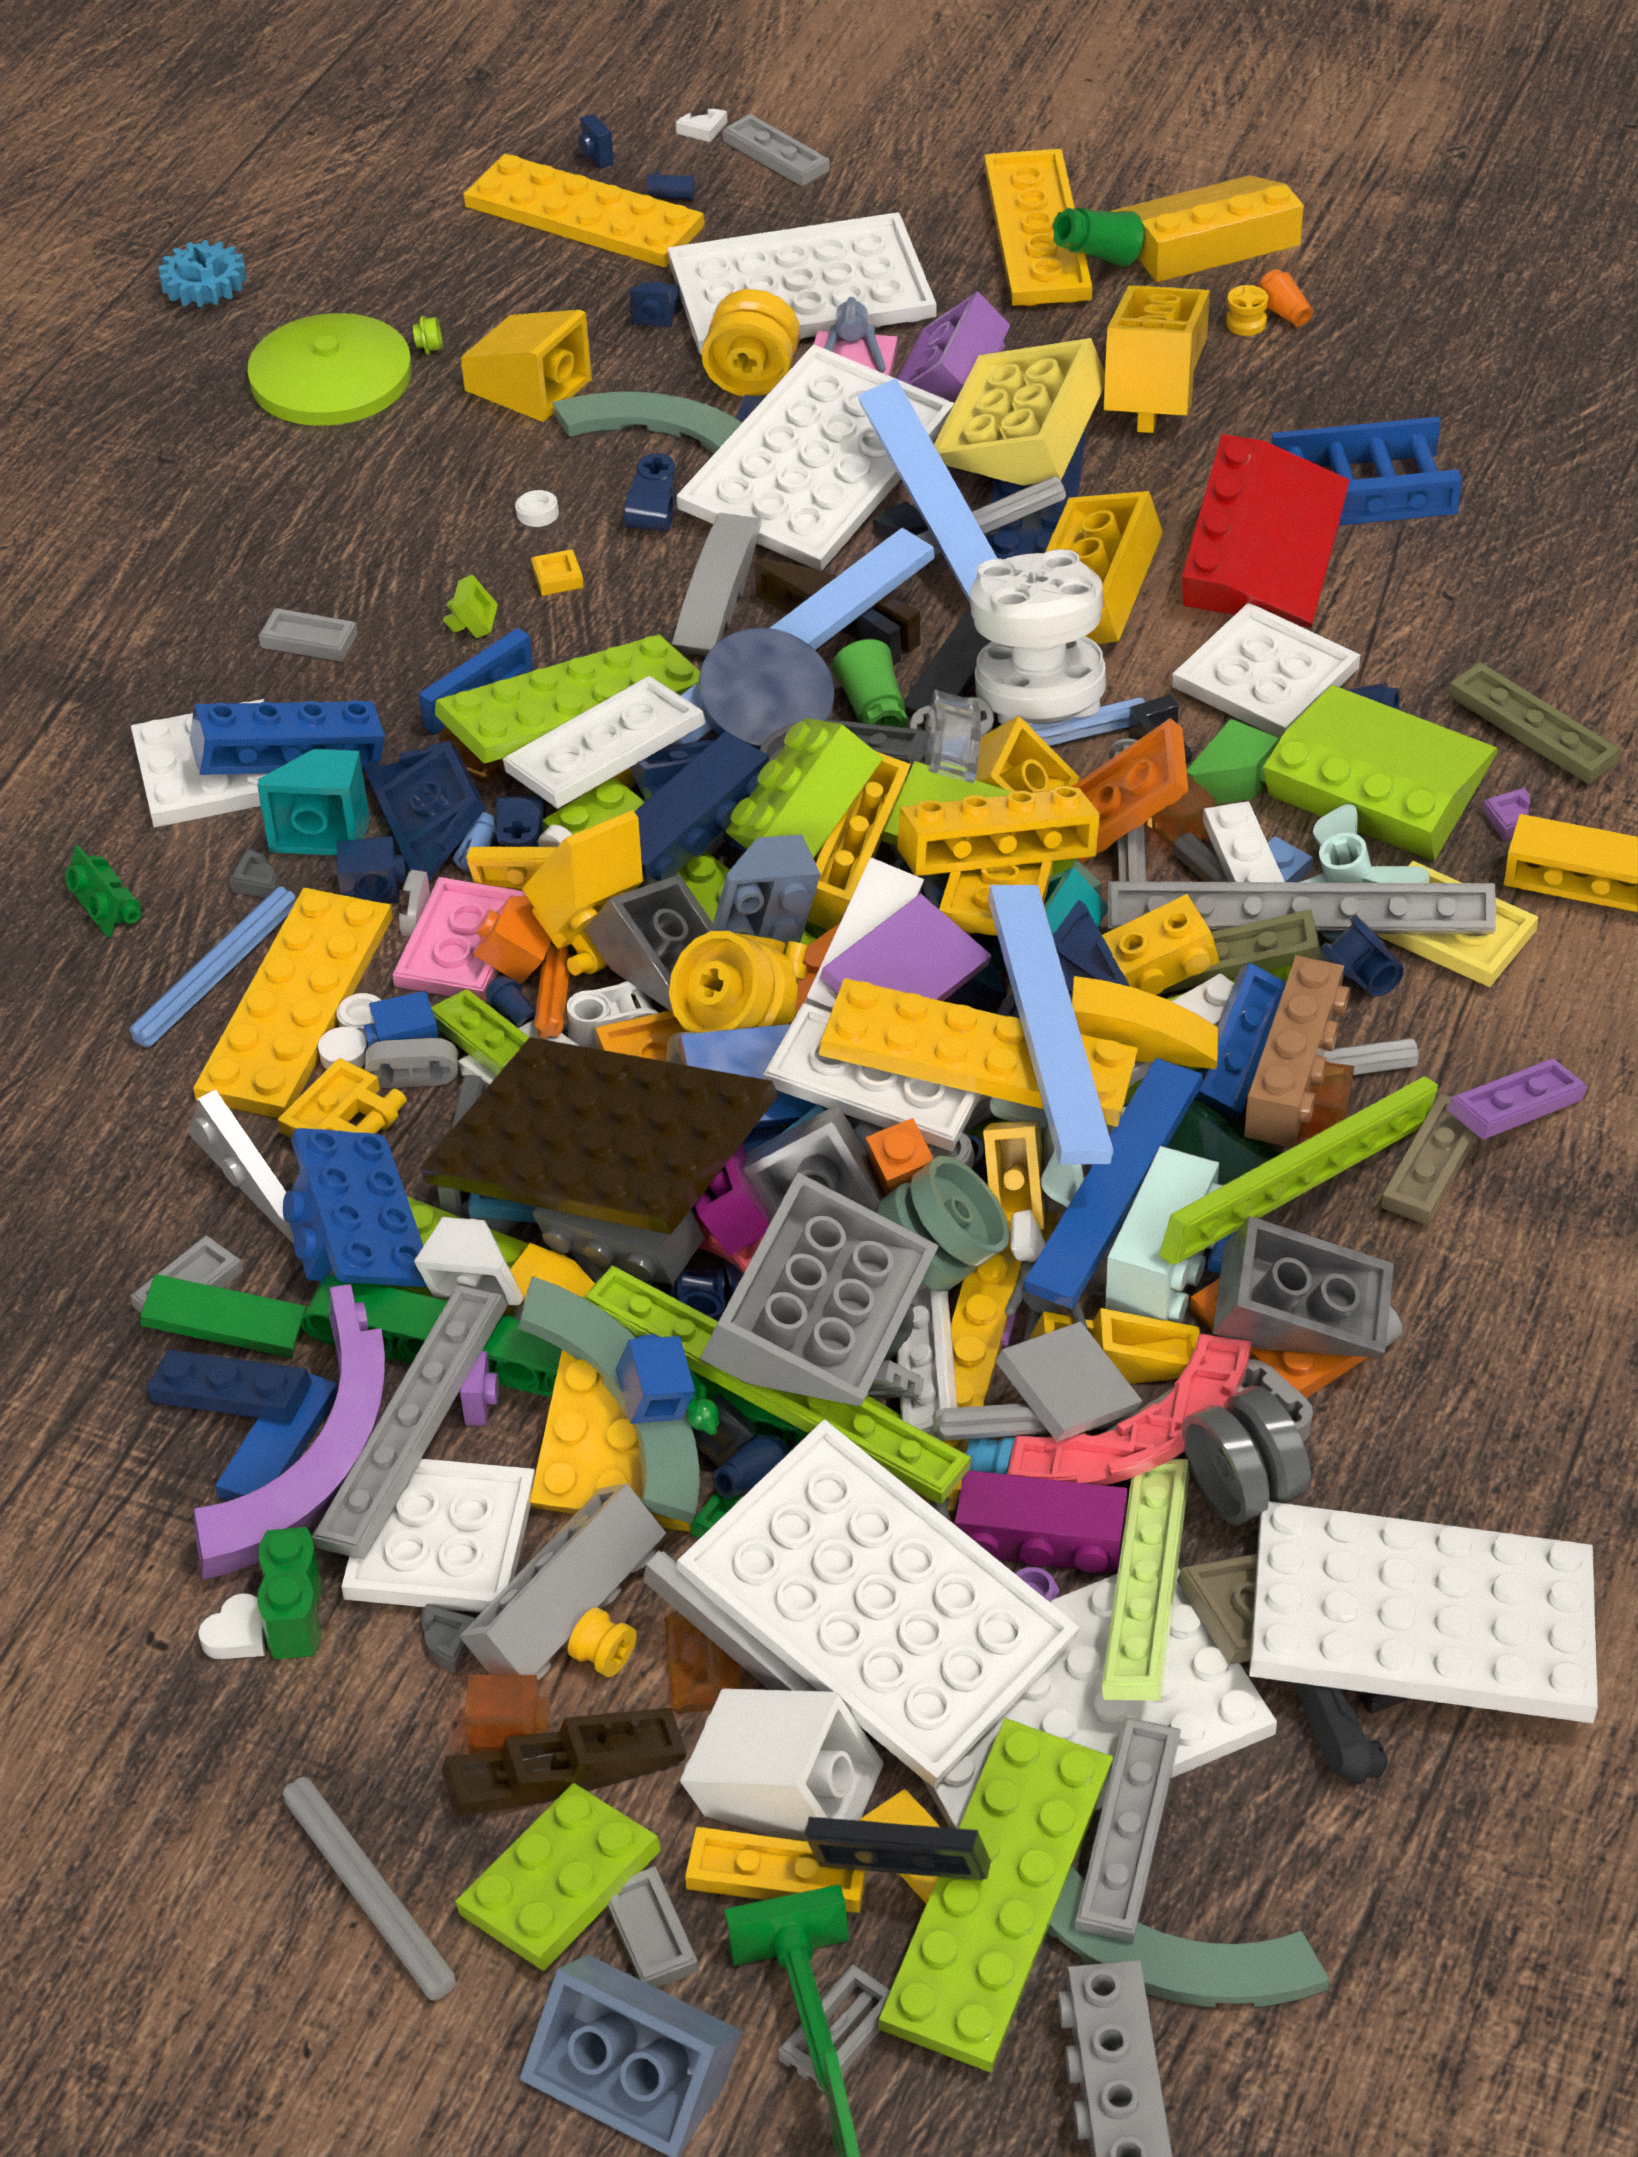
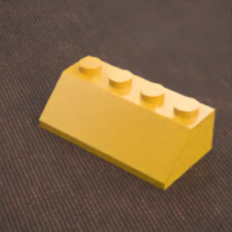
[1045,491,1163,644]

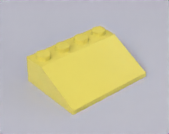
[934,338,1105,486]

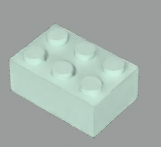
[1105,1146,1222,1323]

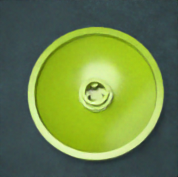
[247,313,412,426]

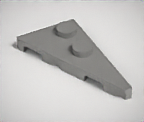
[188,1089,294,1244]

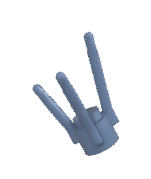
[824,297,886,372]

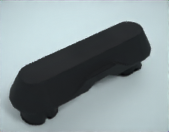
[1293,1682,1388,1785]

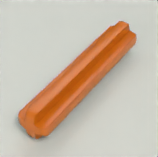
[534,944,572,1040]

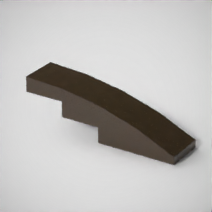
[754,558,921,653]
[441,1708,687,1817]

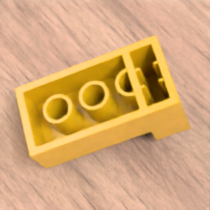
[1104,285,1210,433]

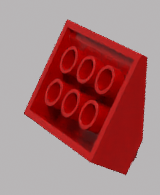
[1182,434,1349,628]

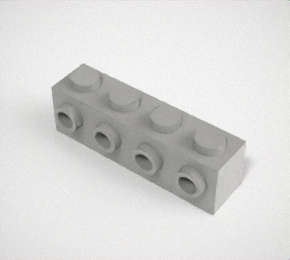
[459,1484,666,1686]
[1057,1960,1172,2157]

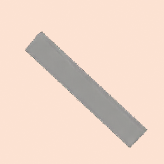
[312,1284,508,1560]

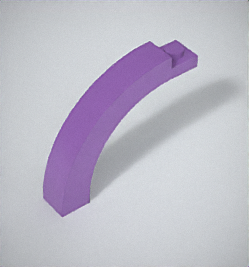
[194,1284,385,1580]

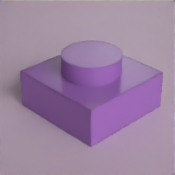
[460,1351,499,1426]

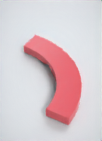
[1007,1334,1252,1485]

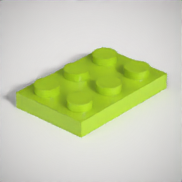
[455,1783,662,1971]

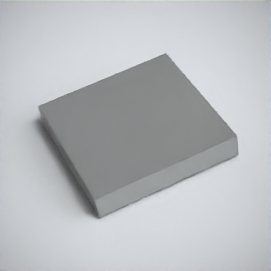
[995,1321,1142,1442]

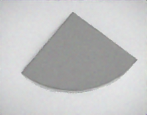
[399,870,430,937]

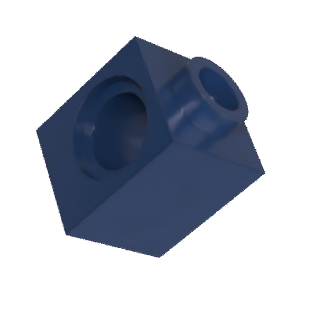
[337,836,407,903]

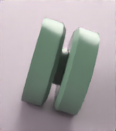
[877,1156,1010,1291]

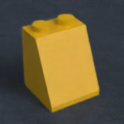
[461,310,592,422]

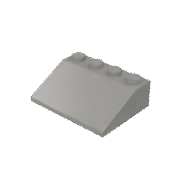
[700,1172,939,1406]

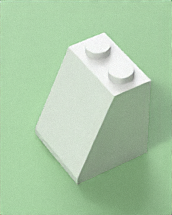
[680,1689,884,1842]

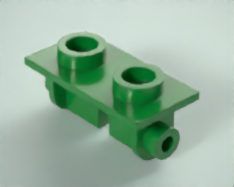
[65,845,141,938]

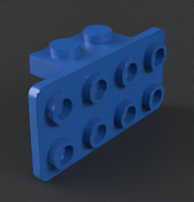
[282,1128,427,1287]

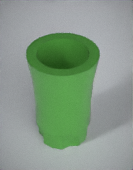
[831,639,907,728]

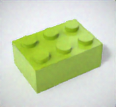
[725,718,883,859]

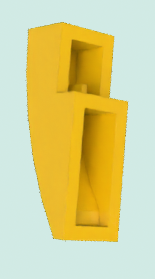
[1071,976,1218,1069]
[1030,1308,1200,1384]

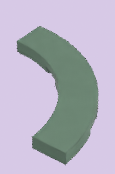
[552,392,742,454]
[517,1276,699,1524]
[1047,1867,1330,2007]

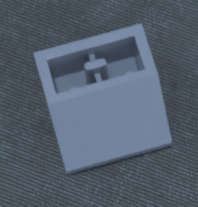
[711,835,821,945]

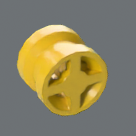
[1226,285,1268,336]
[568,1607,637,1678]

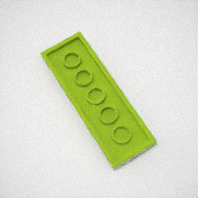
[435,634,700,764]
[878,1718,1113,2073]

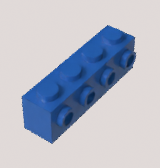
[189,700,385,775]

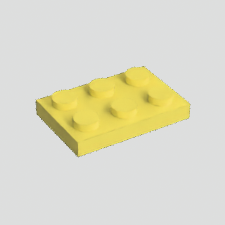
[1376,861,1539,987]

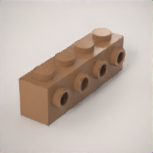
[1244,955,1350,1148]

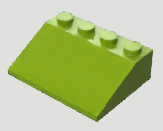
[1264,685,1497,861]

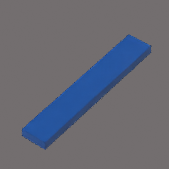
[1024,1058,1202,1310]

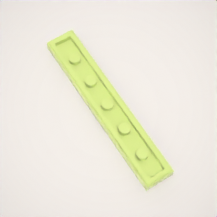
[1102,1459,1190,1701]

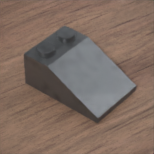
[585,874,713,1012]
[743,1104,886,1219]
[1212,1216,1394,1358]

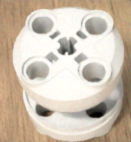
[970,549,1106,725]

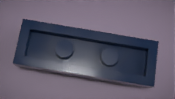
[146,1350,312,1422]

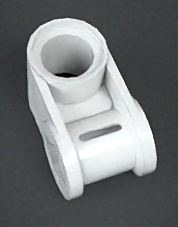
[567,981,659,1049]

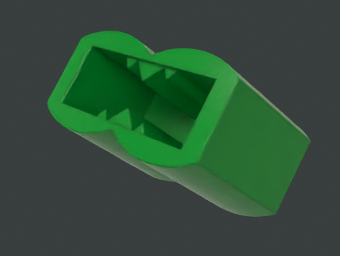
[257,1527,322,1659]

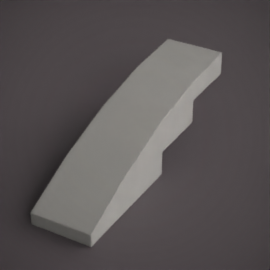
[672,512,762,657]

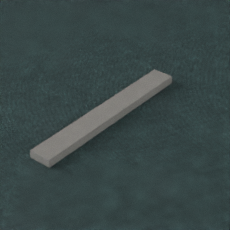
[1108,881,1496,934]

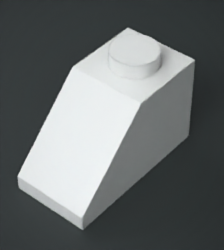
[414,1217,523,1306]

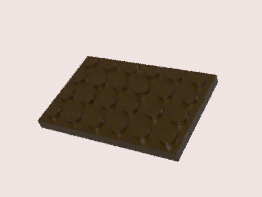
[419,1037,778,1235]

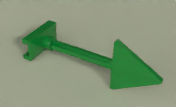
[724,1884,860,2157]

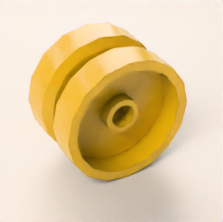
[701,289,800,397]
[669,931,798,1033]

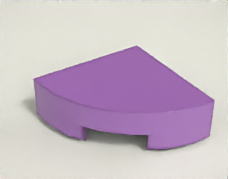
[1482,788,1530,841]

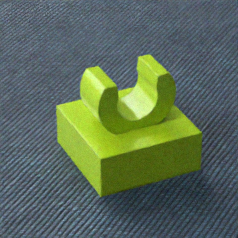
[443,574,498,639]

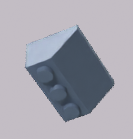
[519,1954,743,2157]

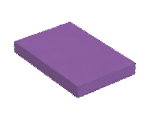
[819,893,992,1001]

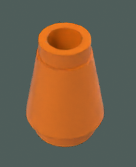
[1257,269,1314,327]

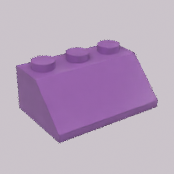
[897,291,1010,403]

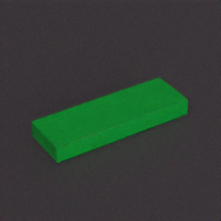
[140,1274,306,1358]

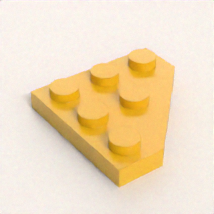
[530,1350,701,1532]

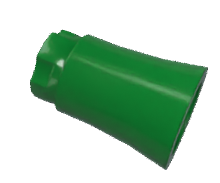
[1052,208,1144,267]

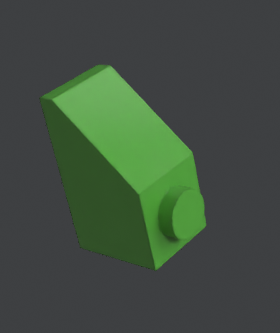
[1183,719,1279,809]

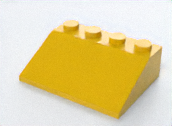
[1110,175,1304,283]

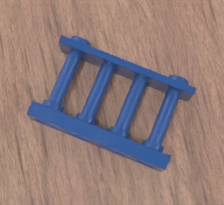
[1271,417,1462,526]

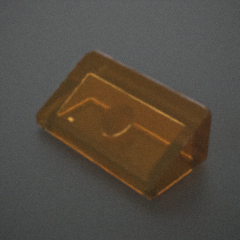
[664,1611,741,1714]

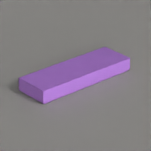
[1447,1058,1588,1140]

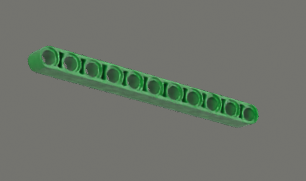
[301,1275,809,1452]

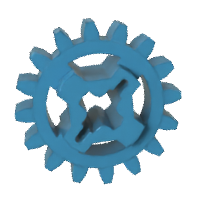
[158,240,247,307]

